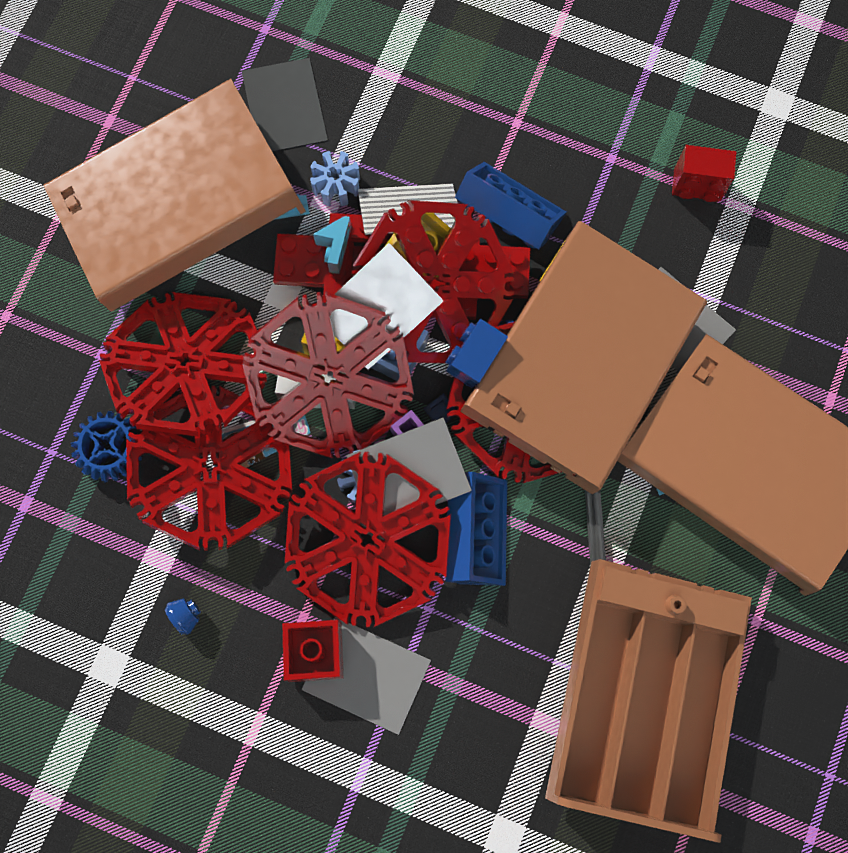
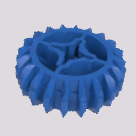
[71,411,142,482]

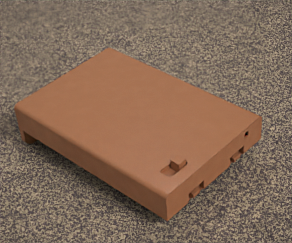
[43,79,306,312]
[460,221,707,494]
[617,334,848,596]
[545,559,752,843]

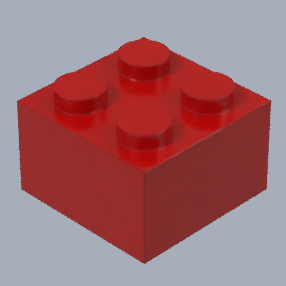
[672,145,736,202]
[282,620,344,682]

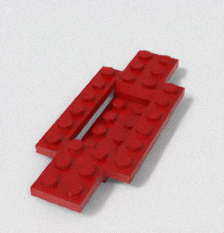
[273,213,530,320]

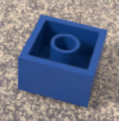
[445,319,508,388]

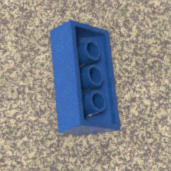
[454,162,567,250]
[445,472,507,586]

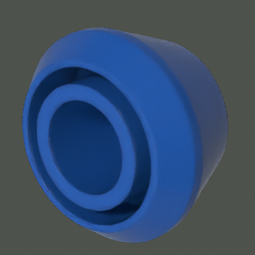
[165,598,201,634]

